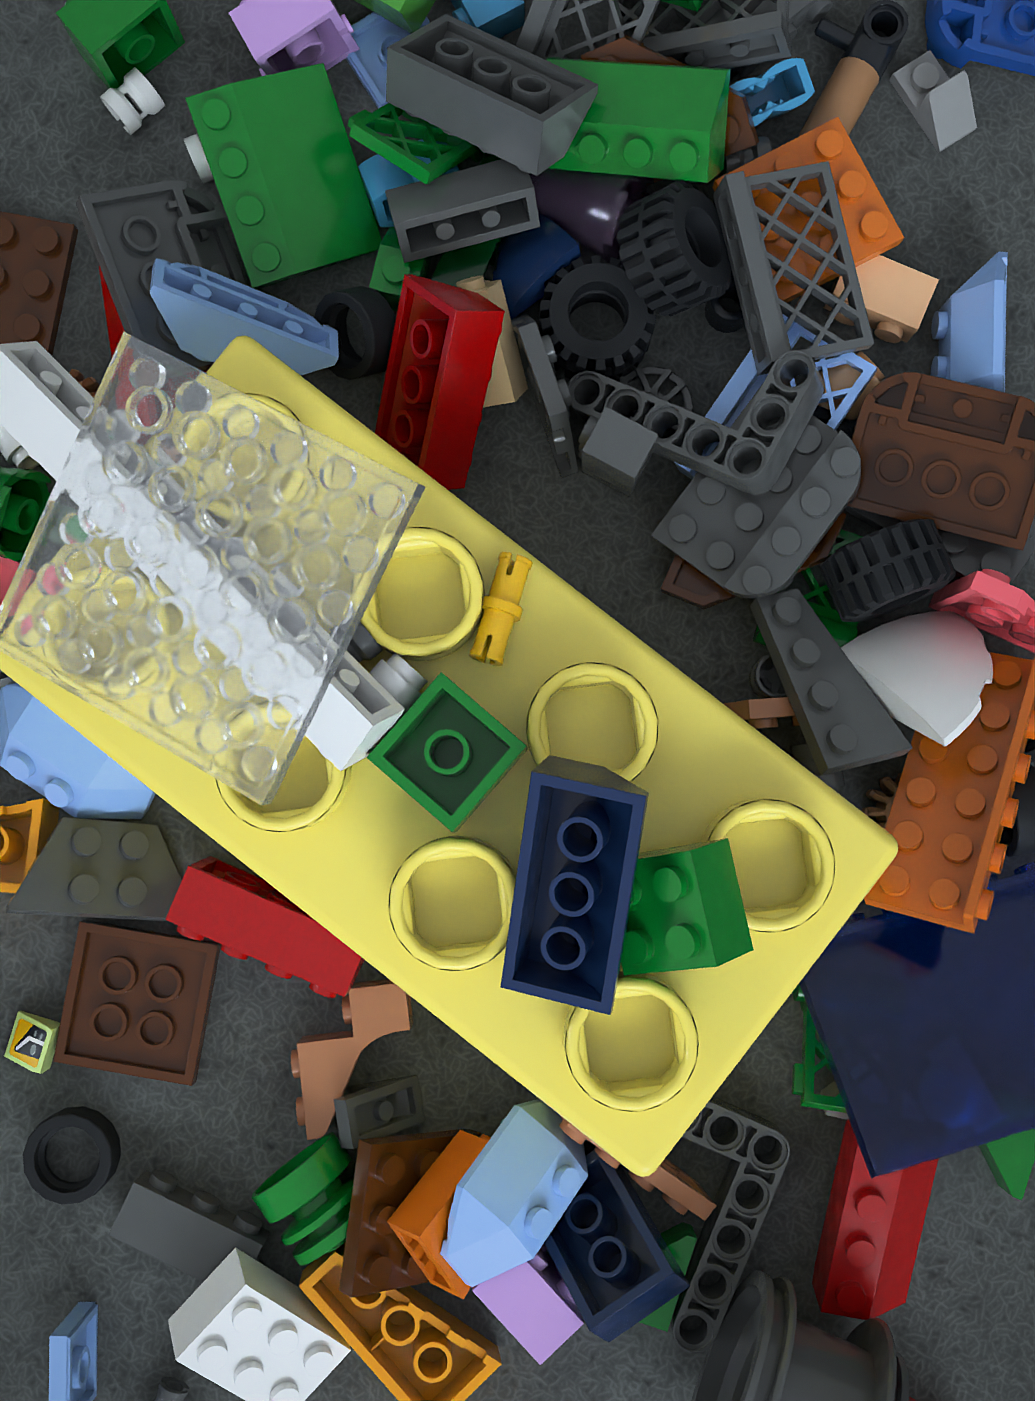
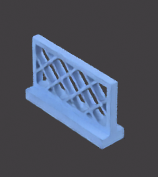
[674,314,877,479]

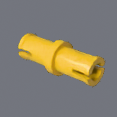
[469,552,533,666]

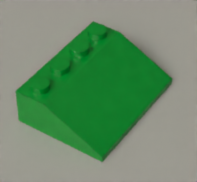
[185,63,382,290]

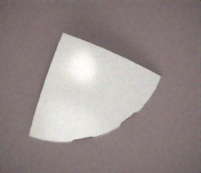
[841,611,993,747]

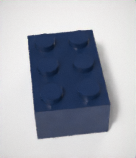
[544,1150,690,1342]

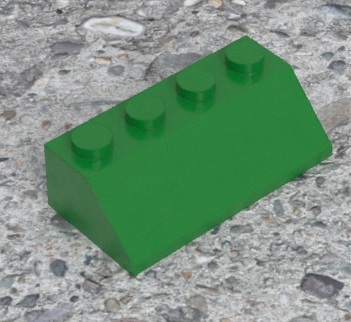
[546,57,730,183]

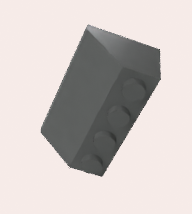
[386,14,598,176]

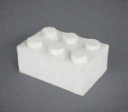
[168,1247,351,1401]

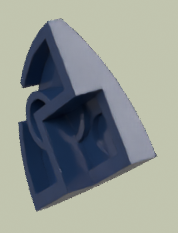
[493,212,581,320]

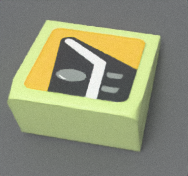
[4,1011,60,1074]

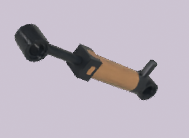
[705,0,909,333]

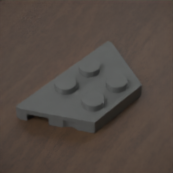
[511,312,578,478]
[6,817,182,921]

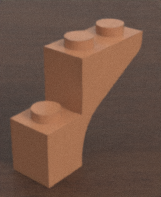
[291,979,414,1140]

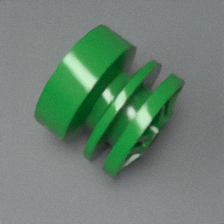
[252,1132,354,1266]

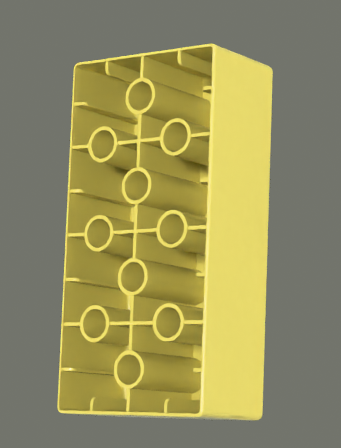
[0,336,898,1177]

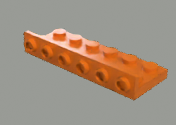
[864,652,1035,934]

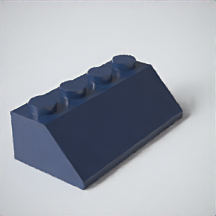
[500,755,649,1015]

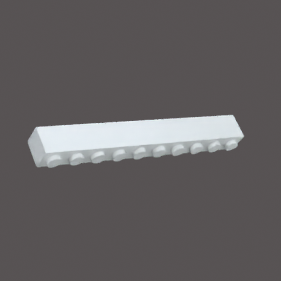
[0,341,405,771]

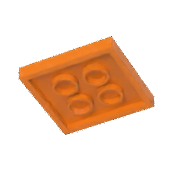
[712,117,905,303]

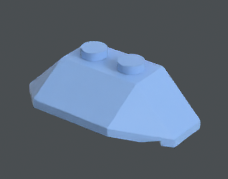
[930,252,1008,393]
[150,258,339,375]
[0,683,156,819]
[440,1099,588,1287]

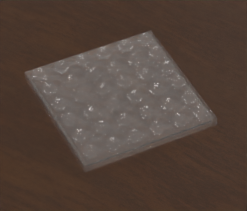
[0,332,425,806]

